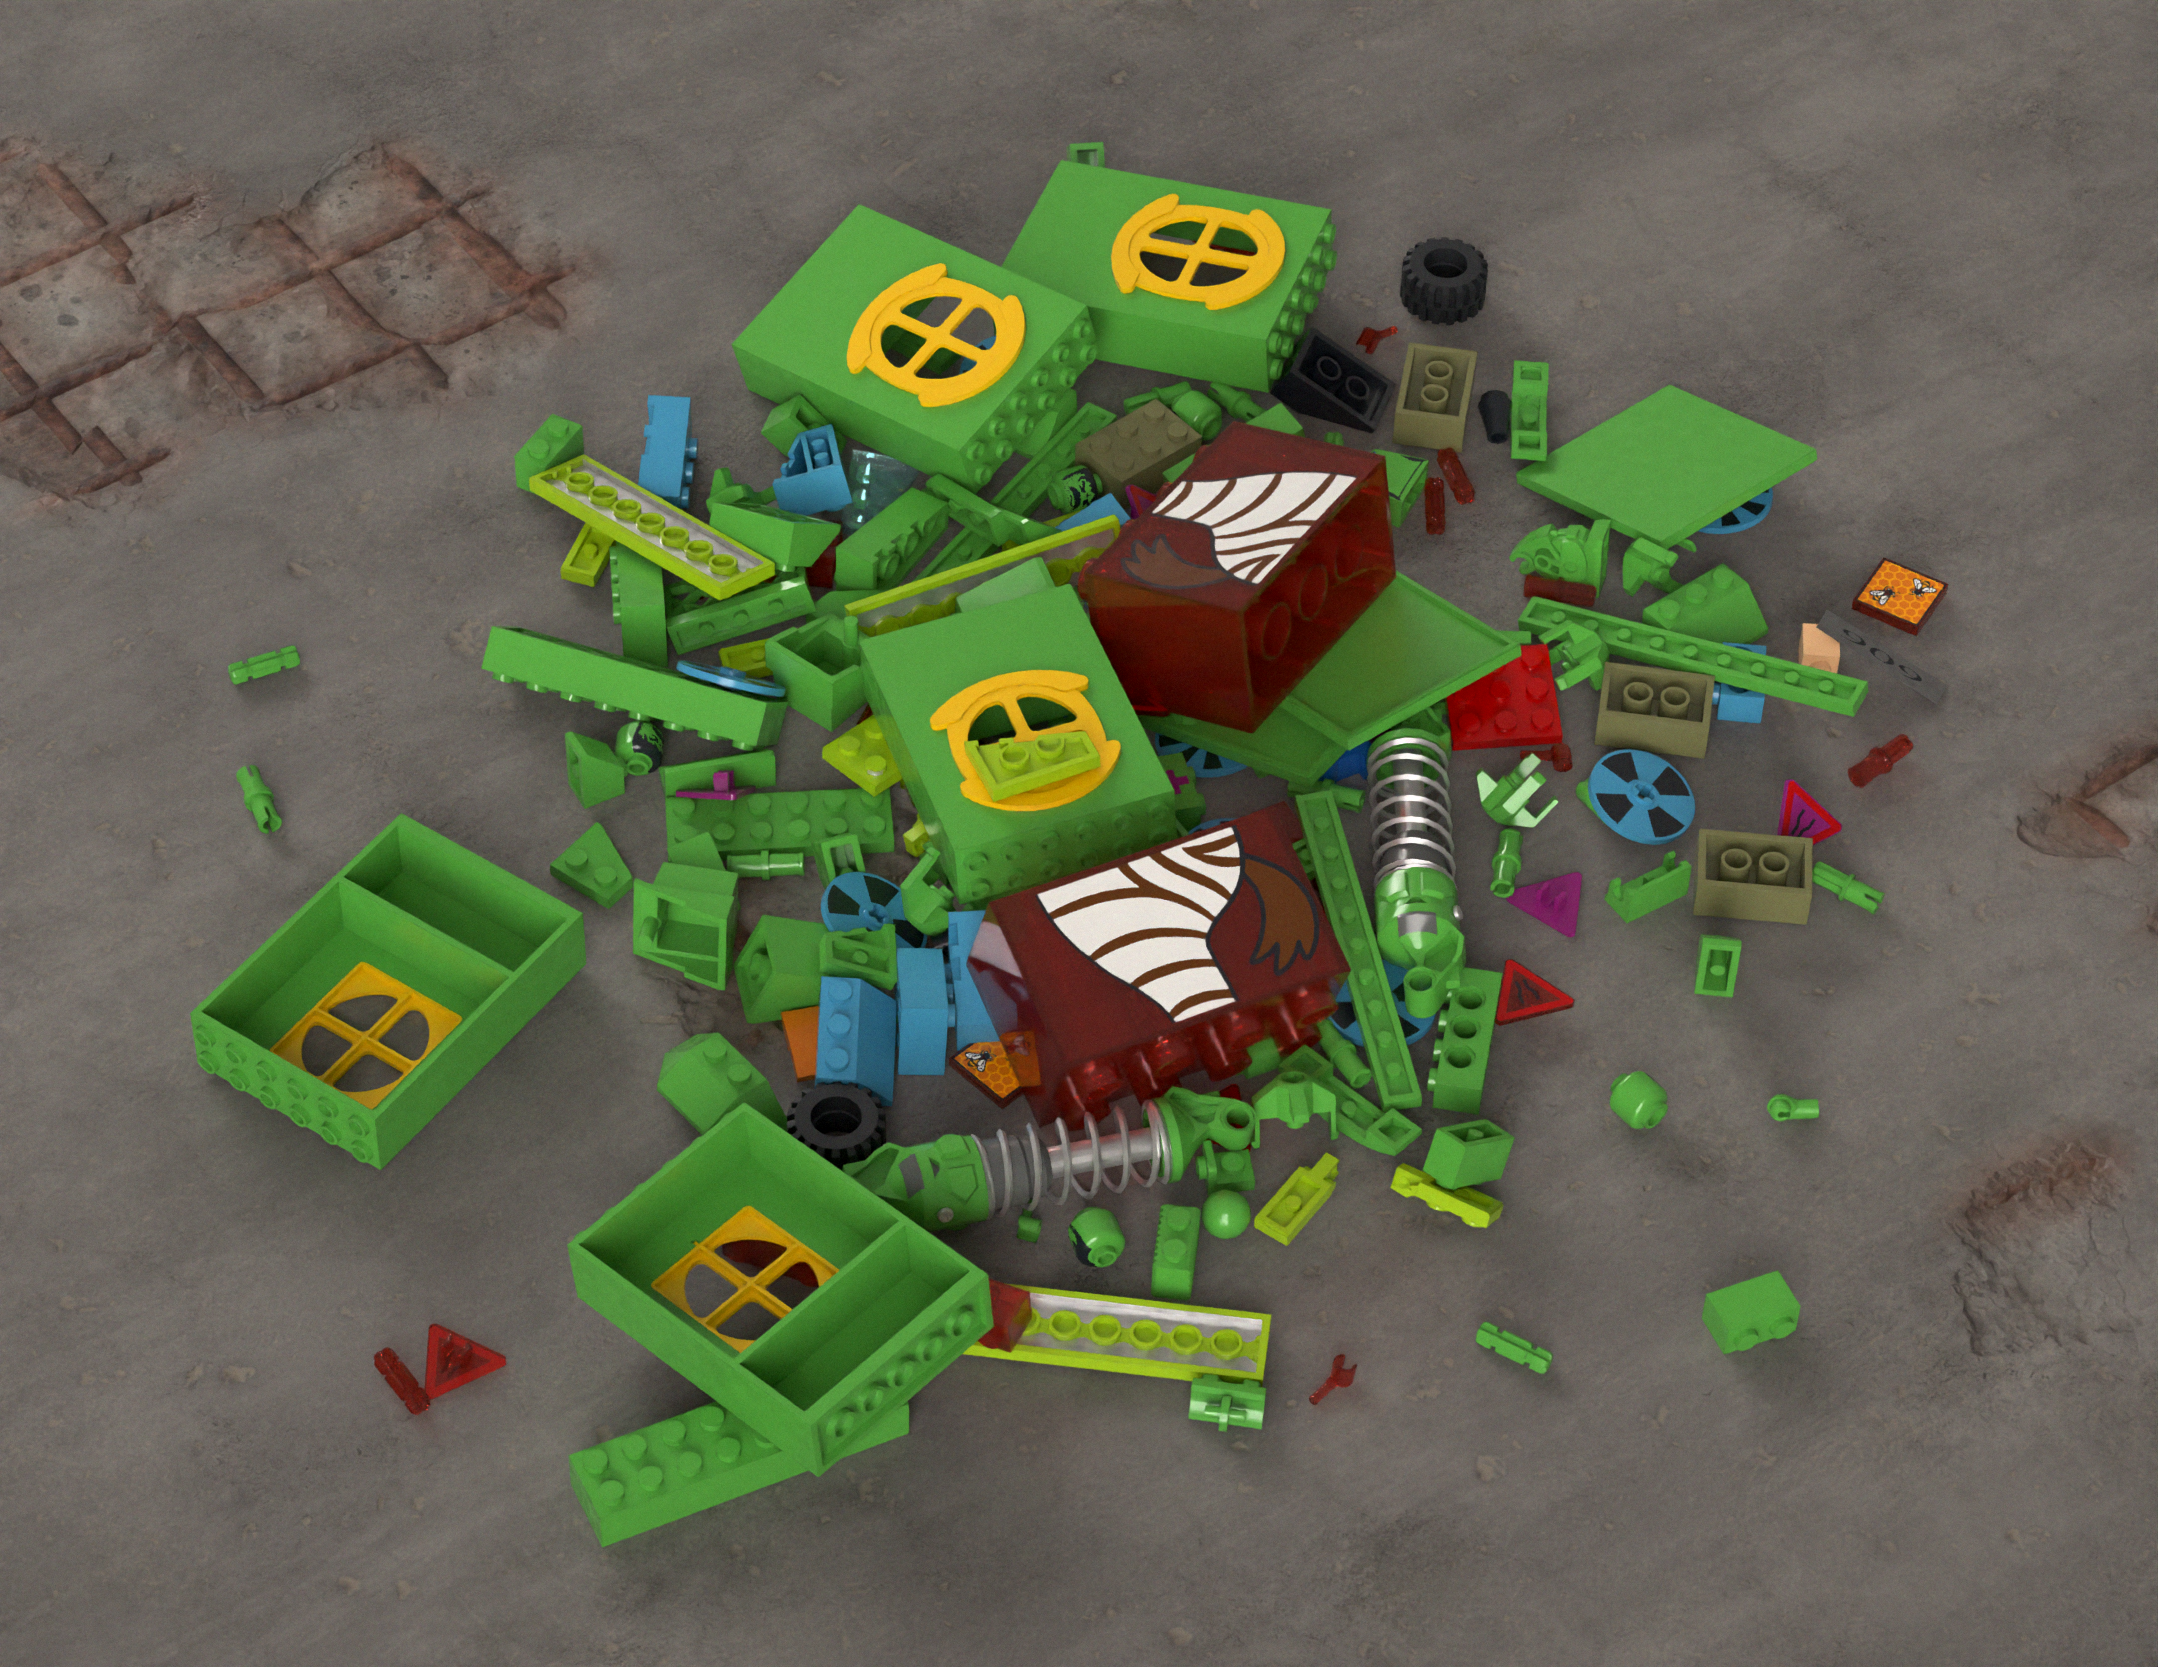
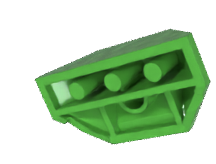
[657,1032,787,1136]

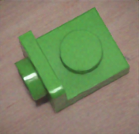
[1195,1140,1255,1195]

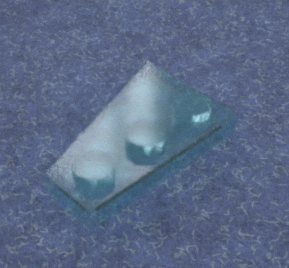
[839,449,920,535]

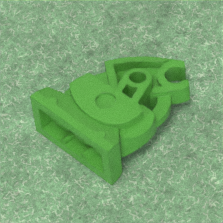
[1509,519,1611,598]

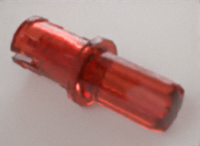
[1523,574,1597,607]
[1848,734,1913,788]

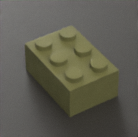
[1392,342,1478,453]
[1075,399,1202,510]
[1594,662,1715,759]
[1693,829,1813,925]

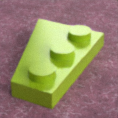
[964,731,1101,802]

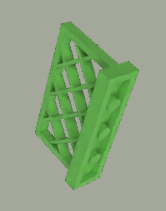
[663,566,816,655]

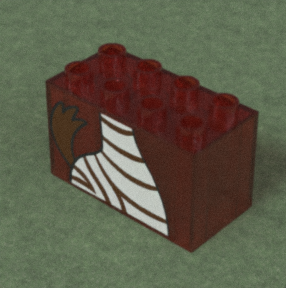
[1078,421,1397,734]
[966,806,1351,1132]

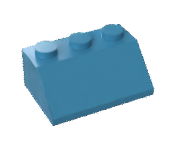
[814,976,897,1106]

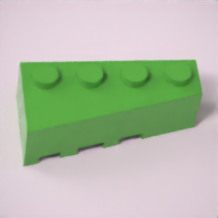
[834,487,949,591]

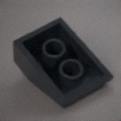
[1270,327,1396,434]

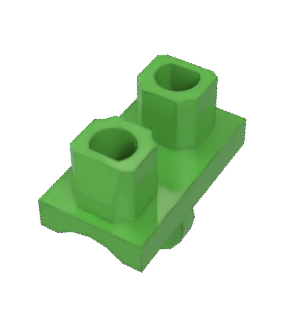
[1188,1374,1267,1432]

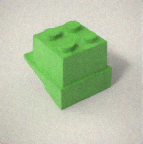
[765,613,870,732]
[633,862,739,991]

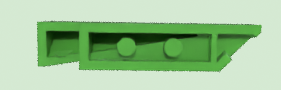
[921,473,1062,547]

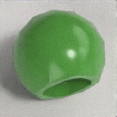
[1201,1189,1251,1240]

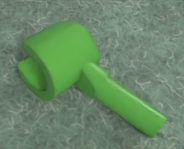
[1016,1199,1042,1243]

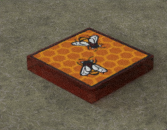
[1851,557,1949,636]
[949,1022,1059,1109]

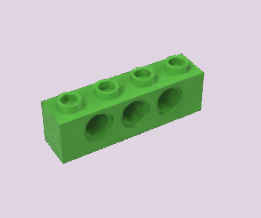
[1427,967,1503,1115]

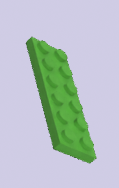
[665,787,894,863]

